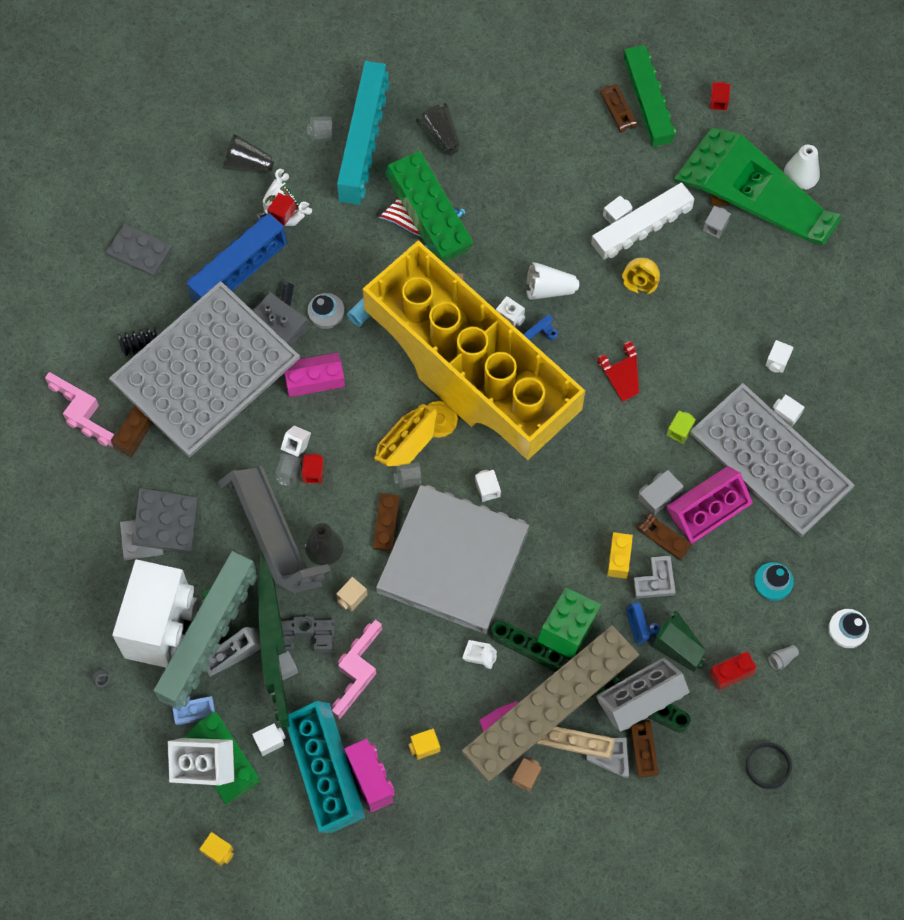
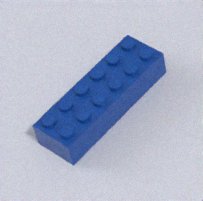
[187,213,287,303]

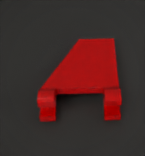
[597,341,639,402]

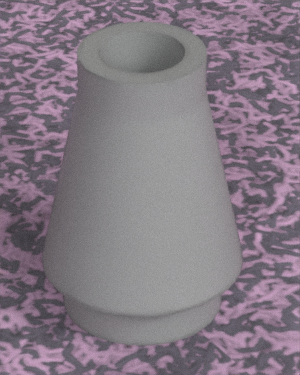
[768,645,799,670]

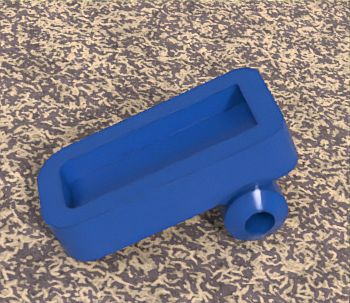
[524,314,558,340]
[626,602,660,644]

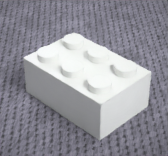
[168,738,234,785]

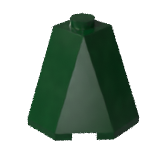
[653,610,706,672]

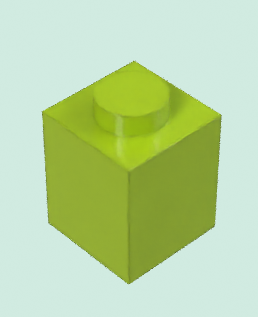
[667,411,696,444]

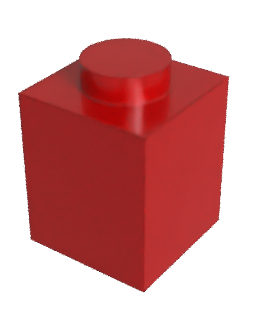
[709,82,731,111]
[267,193,296,226]
[302,453,324,484]

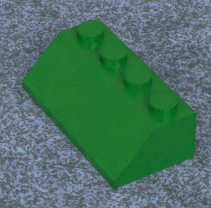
[184,711,261,805]

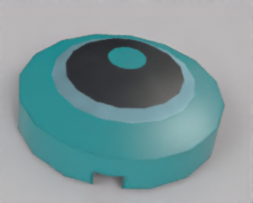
[754,562,794,601]

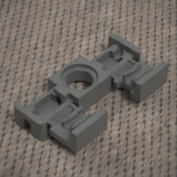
[281,616,335,653]

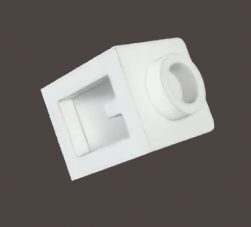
[463,640,497,669]

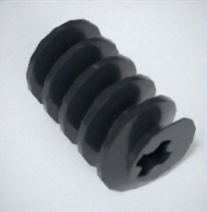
[118,326,157,356]

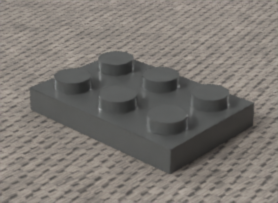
[106,224,173,277]

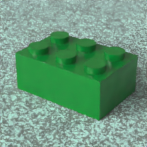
[537,587,601,659]

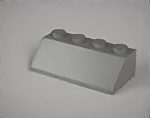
[596,658,690,732]

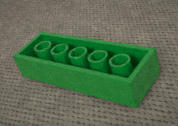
[385,151,474,263]

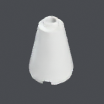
[784,145,820,189]
[527,262,579,300]

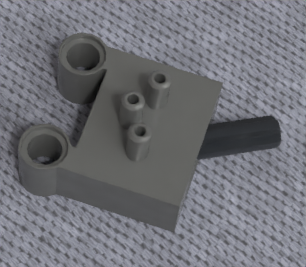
[253,282,309,347]

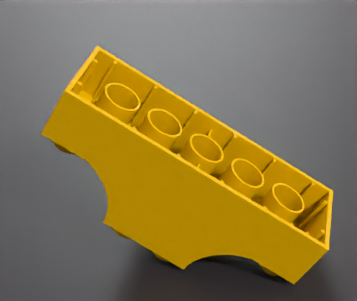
[363,240,585,460]

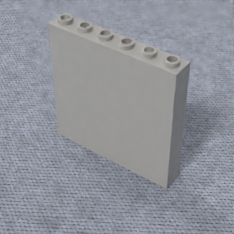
[376,485,529,635]

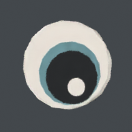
[829,609,869,648]

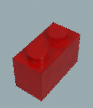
[709,651,757,691]

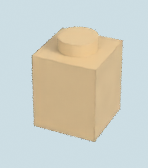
[336,577,368,611]

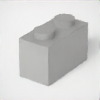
[638,470,684,515]

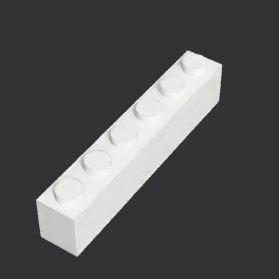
[591,182,694,260]

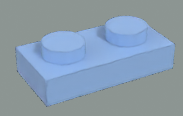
[173,696,215,725]

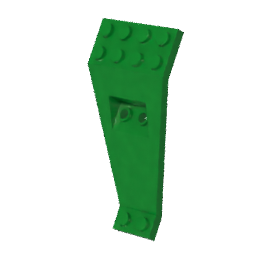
[674,127,842,246]

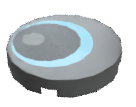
[308,293,345,329]

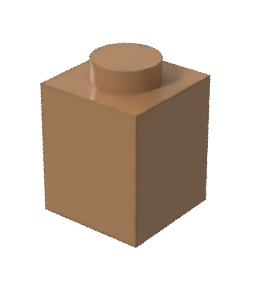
[512,758,542,793]

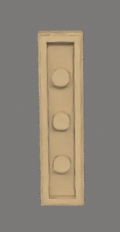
[536,727,616,760]

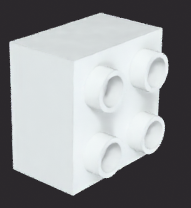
[112,560,198,668]

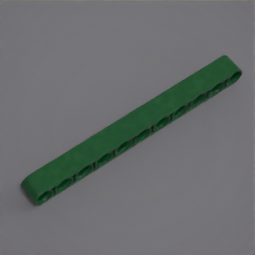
[492,621,691,733]

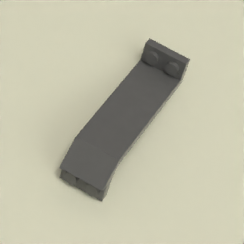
[218,465,331,593]

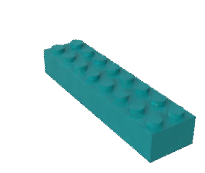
[337,61,390,205]

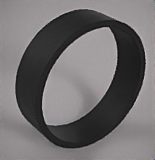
[746,743,792,789]

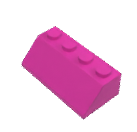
[666,466,753,544]

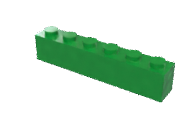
[623,45,676,147]

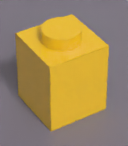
[408,728,440,760]
[199,832,234,867]

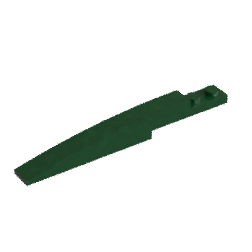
[259,551,290,729]

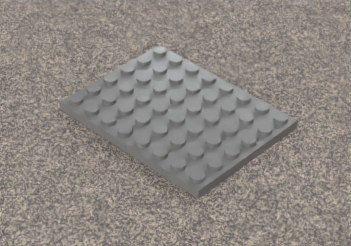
[109,281,300,458]

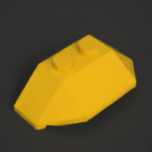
[374,404,437,466]

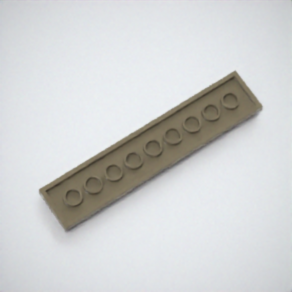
[462,625,639,783]

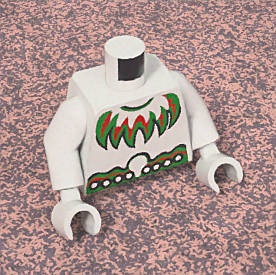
[257,169,312,226]

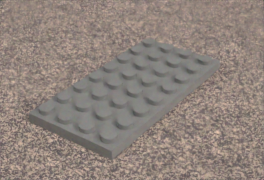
[690,383,855,538]

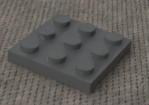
[132,488,197,554]

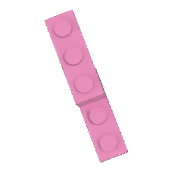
[45,372,115,447]
[332,620,382,720]

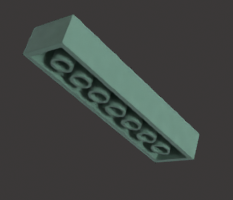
[154,551,258,711]

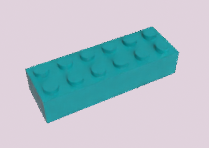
[287,701,365,833]

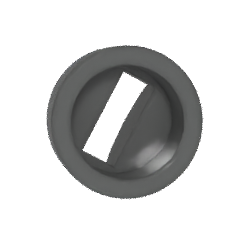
[92,669,110,687]

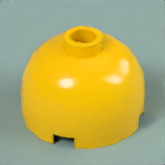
[622,257,660,294]

